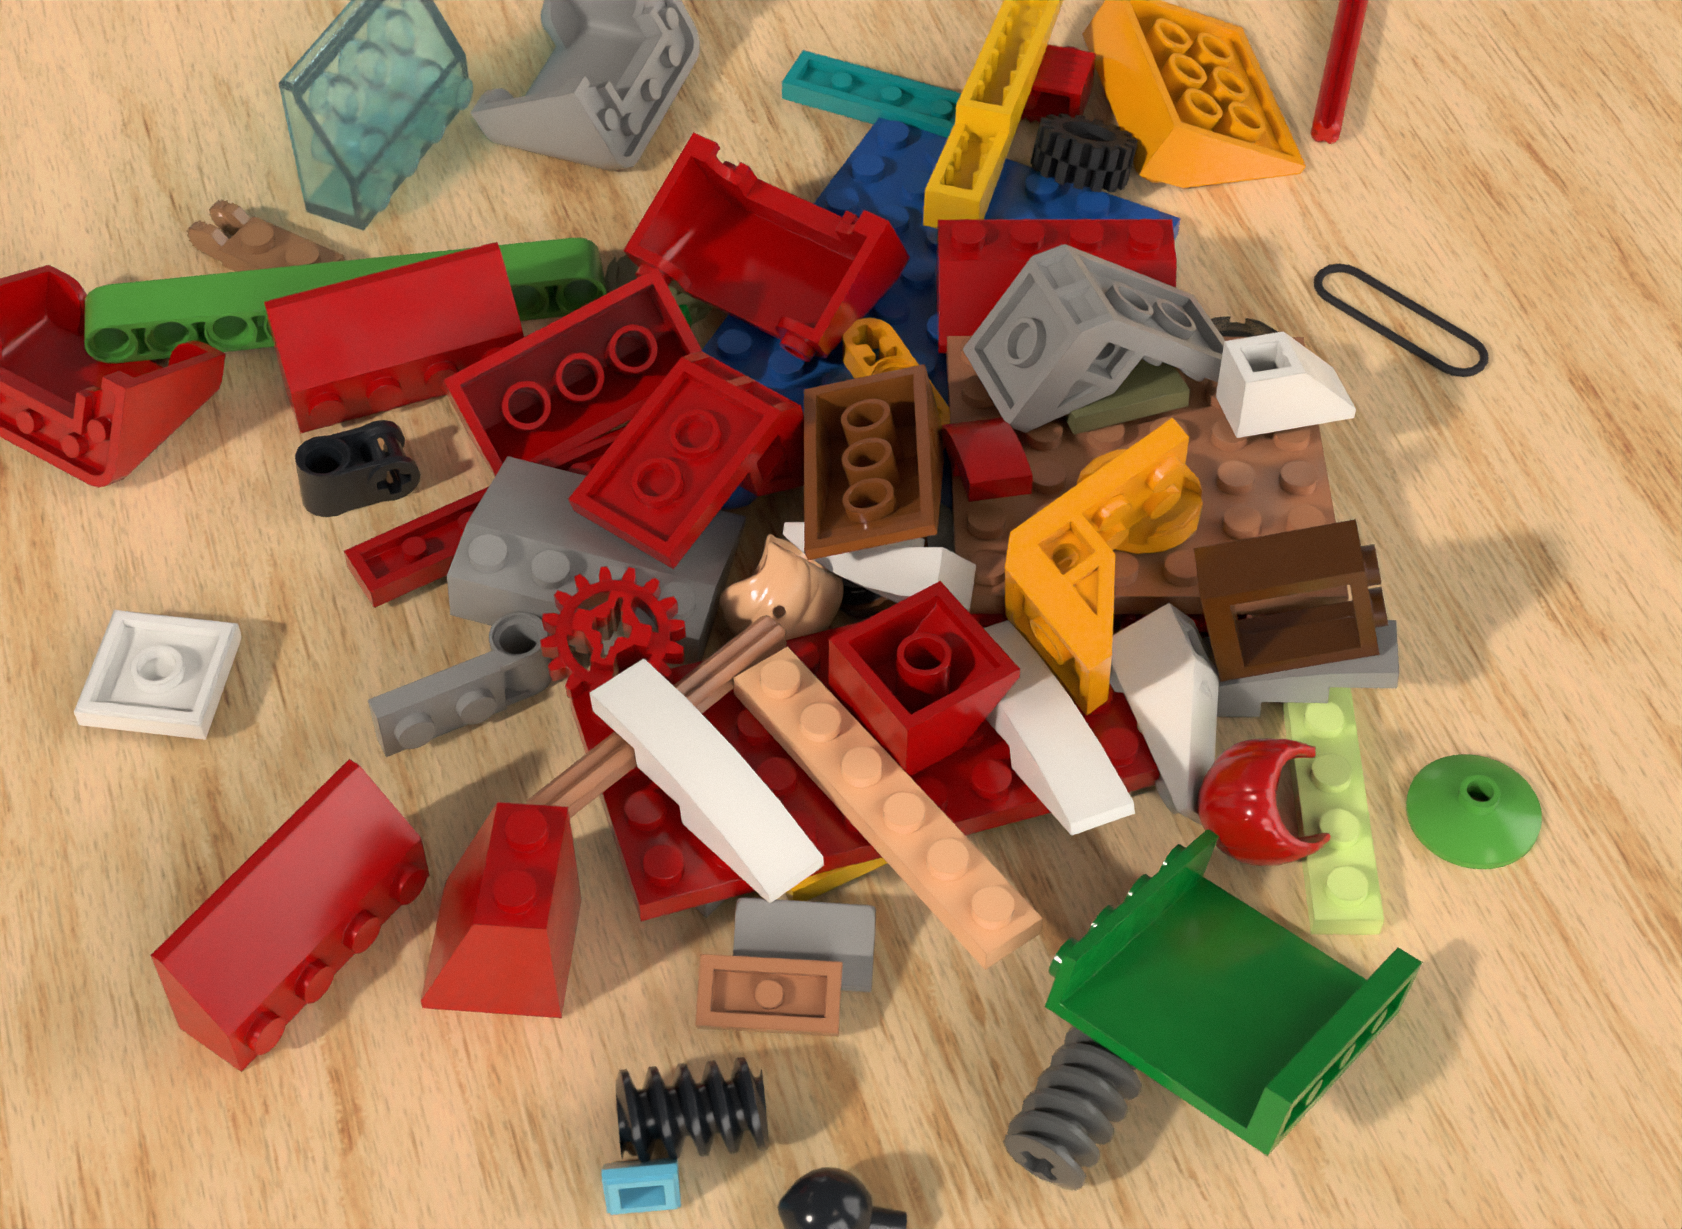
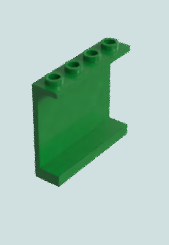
[1045,829,1423,1156]

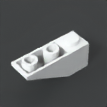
[1109,603,1219,825]

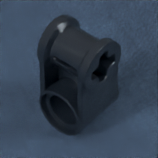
[295,420,421,517]

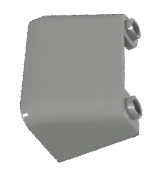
[470,0,700,171]

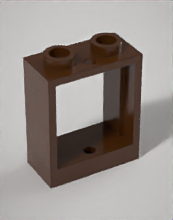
[1194,519,1388,682]

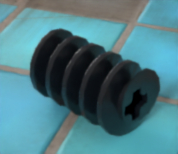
[616,1057,769,1162]

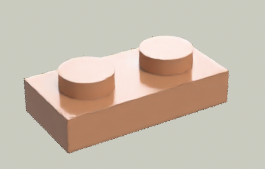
[695,954,843,1037]

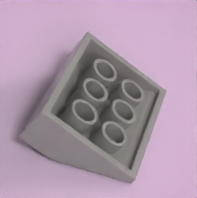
[447,456,746,668]

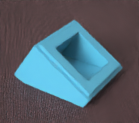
[601,1158,681,1215]

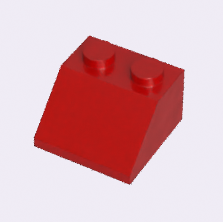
[828,581,1020,776]

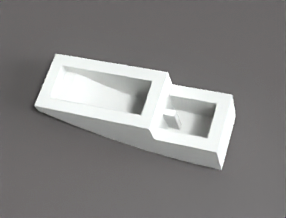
[783,522,976,612]

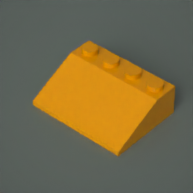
[1082,0,1306,188]

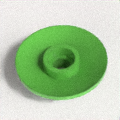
[1406,754,1542,869]

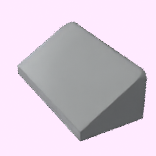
[733,898,876,992]

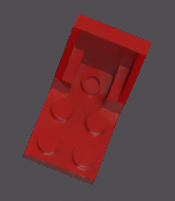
[568,351,804,570]

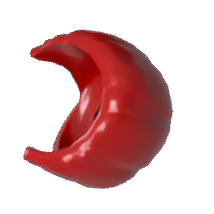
[1197,738,1331,866]

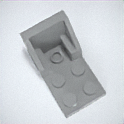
[962,244,1225,433]

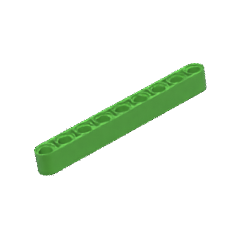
[85,238,607,363]

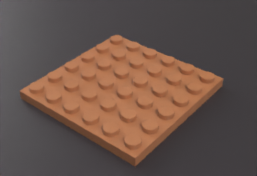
[947,335,1349,615]

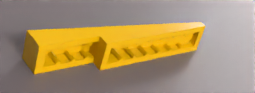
[923,0,1063,228]

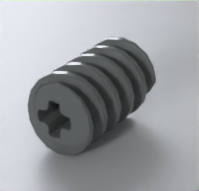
[1004,1026,1142,1191]

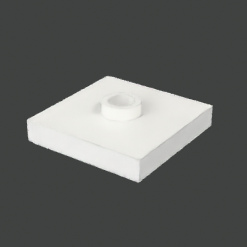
[74,610,242,740]

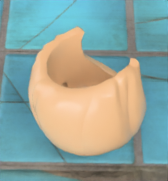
[719,534,844,640]

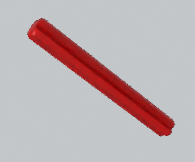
[1310,0,1368,144]

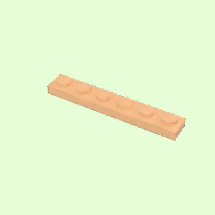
[733,646,1043,970]

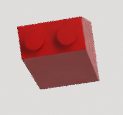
[421,802,582,1018]

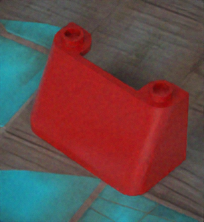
[623,132,910,362]
[0,265,226,488]

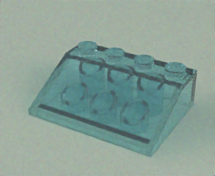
[278,0,473,231]

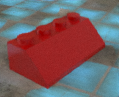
[936,219,1177,353]
[264,242,524,434]
[442,267,703,477]
[150,759,430,1072]

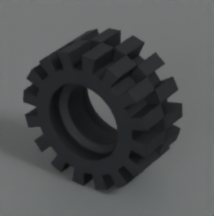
[1030,113,1137,192]

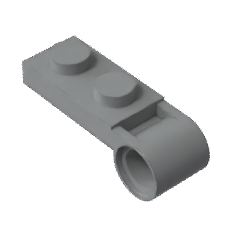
[368,612,552,757]

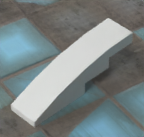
[984,620,1135,836]
[590,659,824,904]

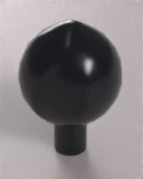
[778,1167,907,1229]

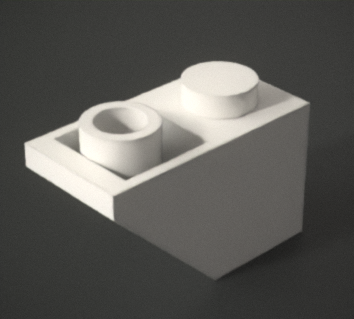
[1216,331,1356,438]

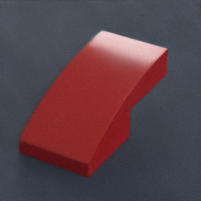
[941,417,1033,502]

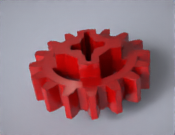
[540,566,686,708]

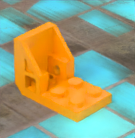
[1005,418,1189,716]

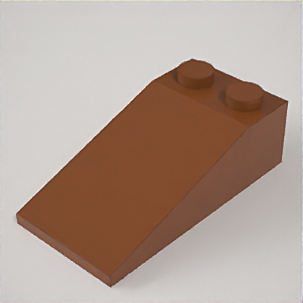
[804,364,944,560]

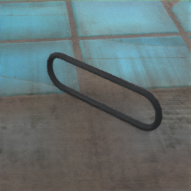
[1314,264,1488,377]

